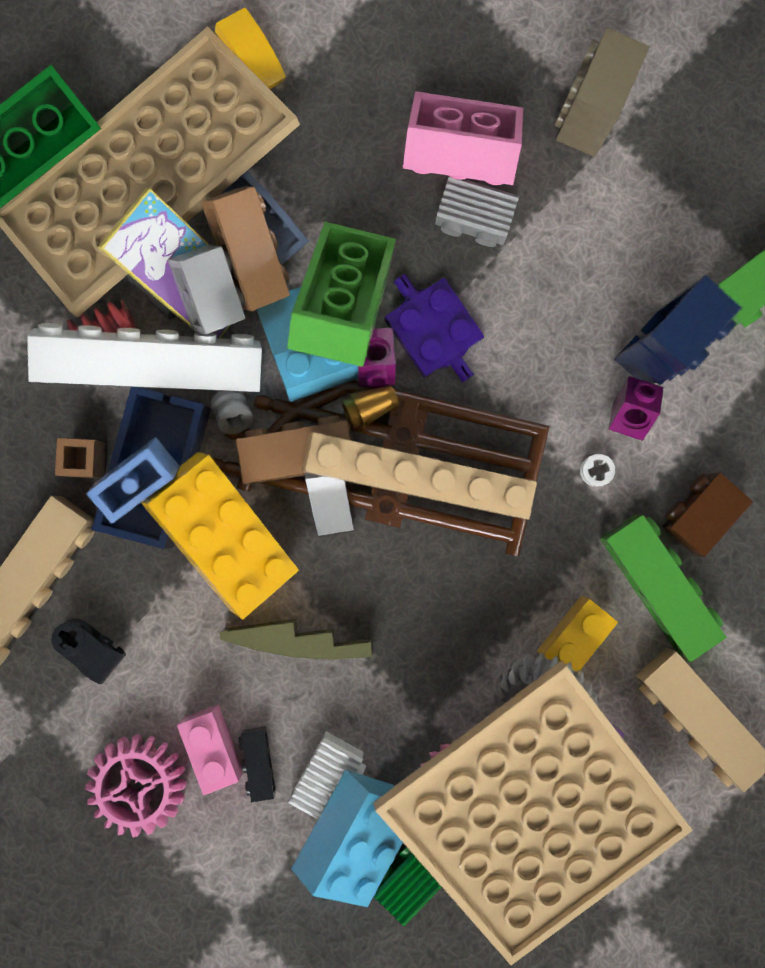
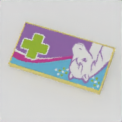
[98,188,230,338]

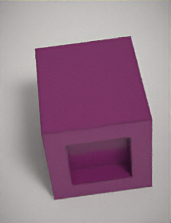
[358,328,396,388]
[608,376,664,441]

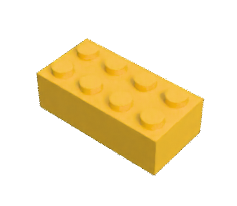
[141,452,299,620]

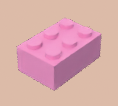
[403,91,524,185]

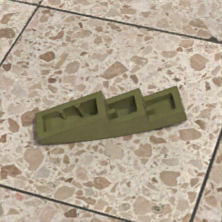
[220,619,373,660]

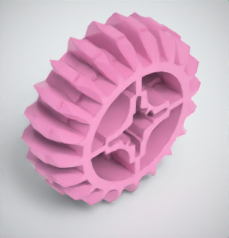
[85,734,187,837]

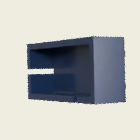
[614,275,742,386]
[92,386,211,549]

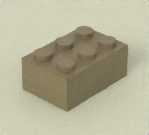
[554,28,650,157]

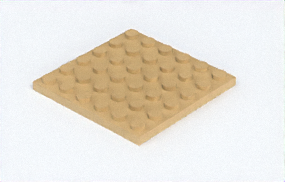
[374,661,693,965]

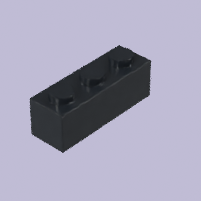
[238,726,276,803]

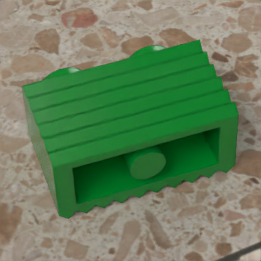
[374,843,442,926]

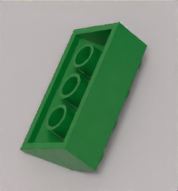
[0,65,102,209]

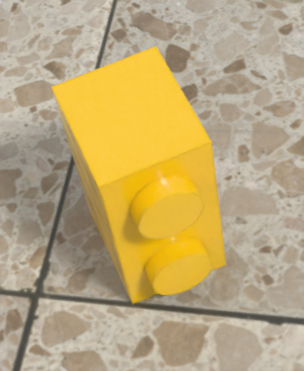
[537,595,618,671]

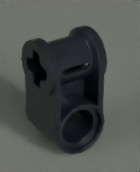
[51,619,126,684]

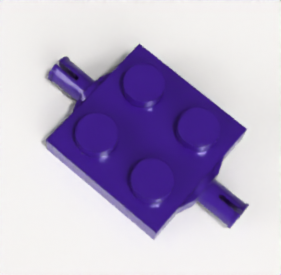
[384,274,485,383]

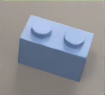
[86,437,180,523]

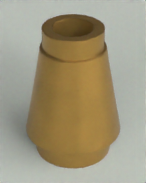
[341,385,399,428]

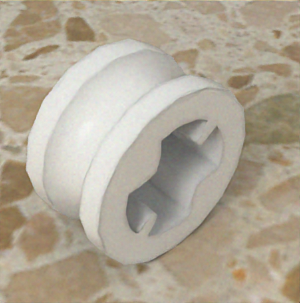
[580,454,615,487]

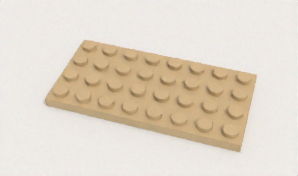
[0,26,300,318]

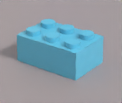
[291,770,403,907]

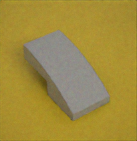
[305,473,354,536]

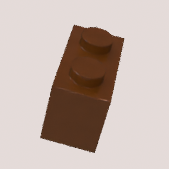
[662,472,753,557]

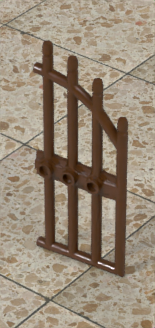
[212,380,550,557]

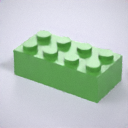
[287,222,396,367]

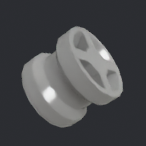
[210,390,253,434]

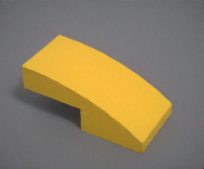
[215,7,286,89]

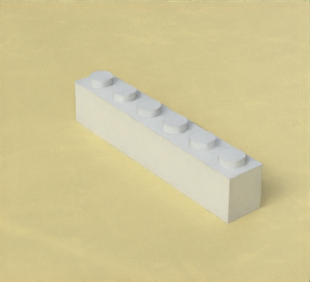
[28,323,262,392]

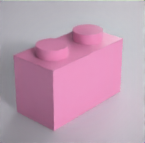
[177,704,243,796]

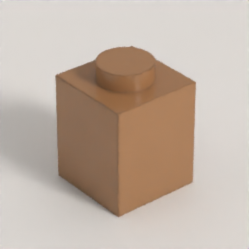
[55,438,106,478]

